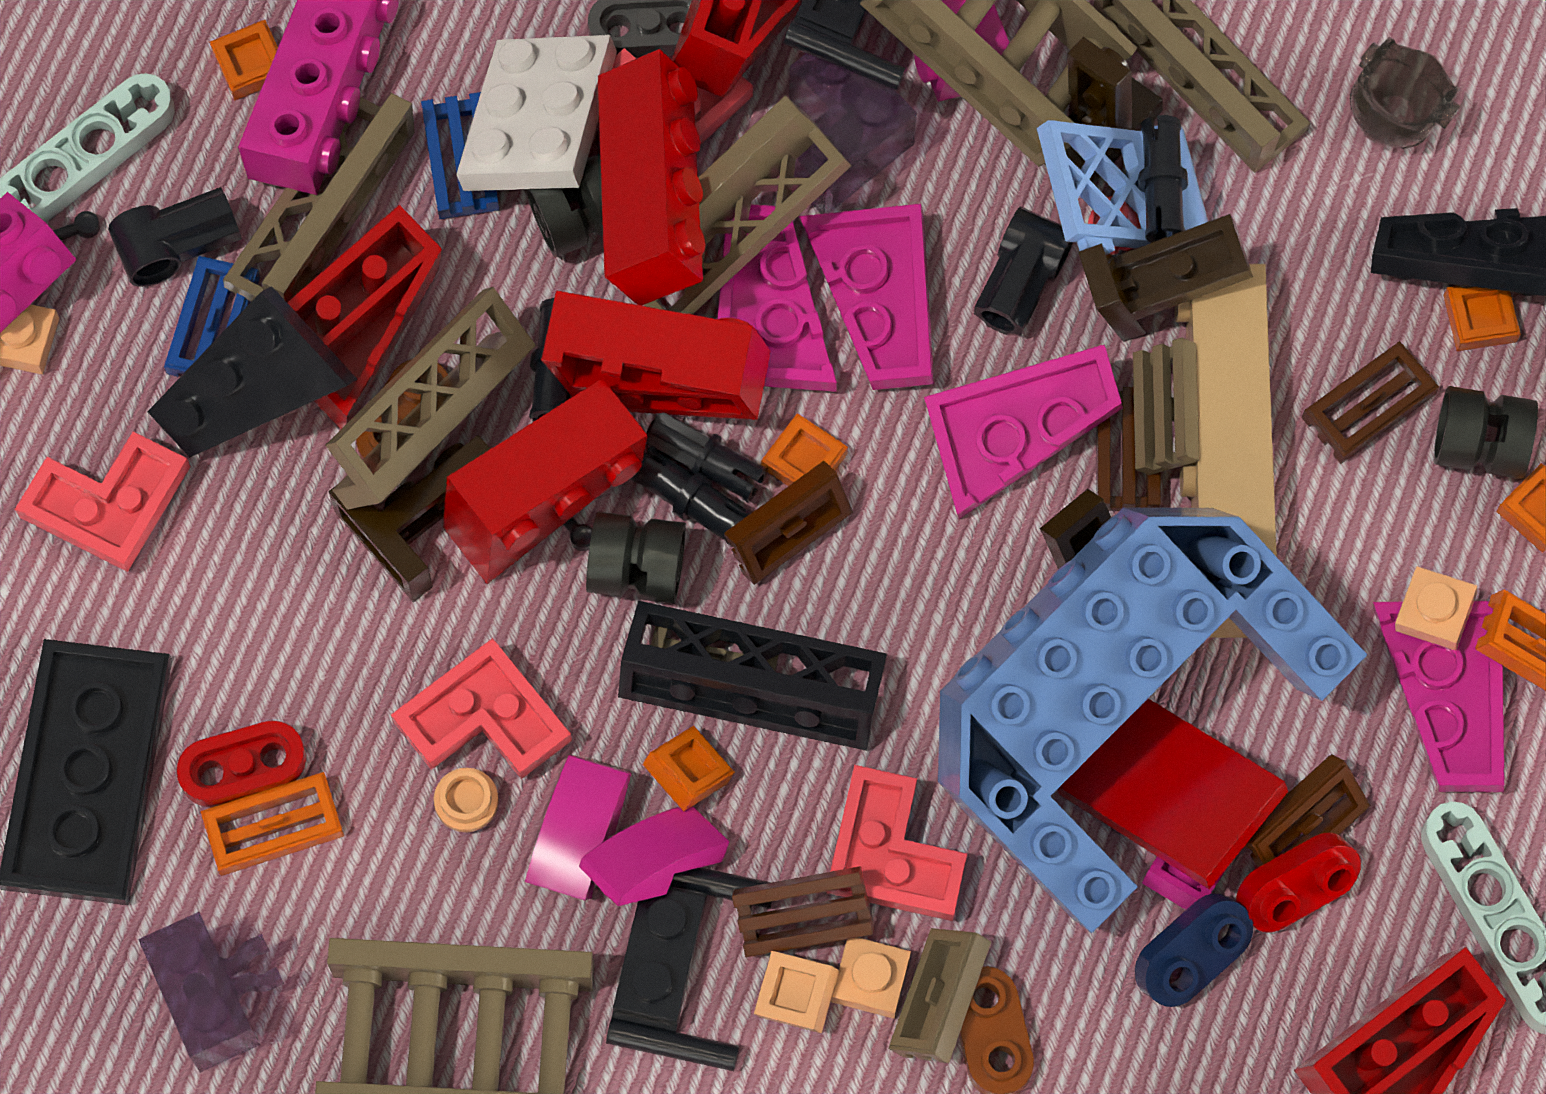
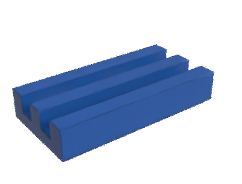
[421,92,500,220]
[164,256,260,377]

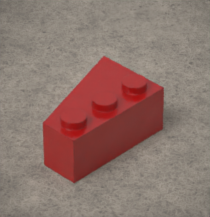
[672,0,803,98]
[541,290,771,420]
[443,378,647,584]

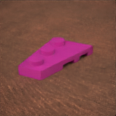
[717,204,837,392]
[800,204,934,390]
[924,344,1123,519]
[1373,601,1504,792]

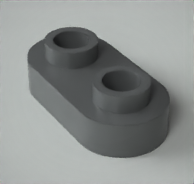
[588,0,692,57]

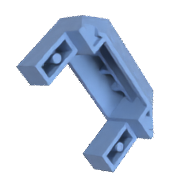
[938,508,1367,933]

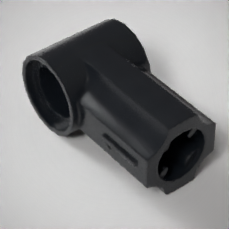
[108,187,242,287]
[974,206,1073,335]

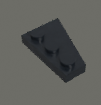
[1371,208,1546,296]
[147,286,357,458]

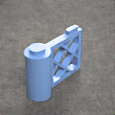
[1037,120,1208,254]

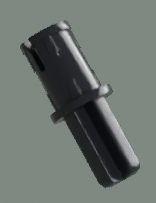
[646,413,768,503]

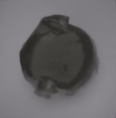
[1350,37,1461,149]

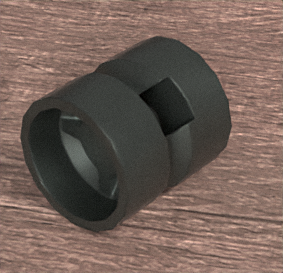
[525,153,603,258]
[1434,386,1538,479]
[586,511,686,604]

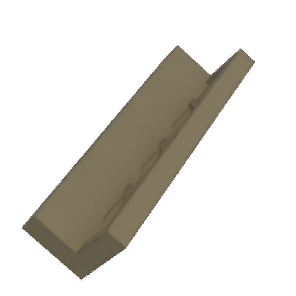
[1093,0,1310,173]
[223,93,415,302]
[645,95,852,315]
[325,287,536,509]

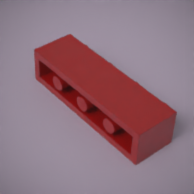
[598,49,706,306]

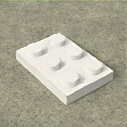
[456,35,617,191]

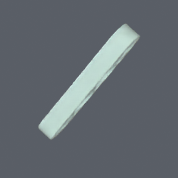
[0,73,175,223]
[1421,801,1546,1034]

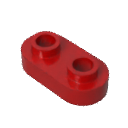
[177,721,306,807]
[1236,833,1361,932]

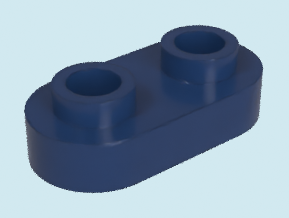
[1135,893,1253,1007]

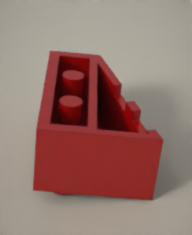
[287,204,442,429]
[1294,947,1506,1094]

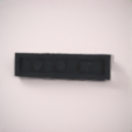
[618,600,887,751]

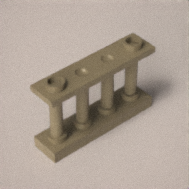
[860,0,1137,167]
[315,938,595,1094]

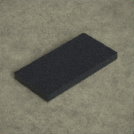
[0,639,172,905]

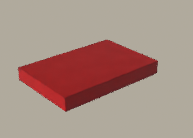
[1057,699,1288,890]

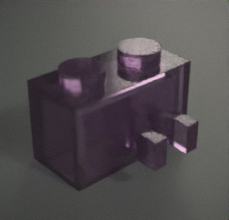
[138,912,284,1073]

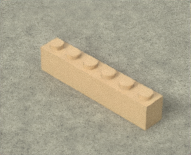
[1174,264,1277,638]

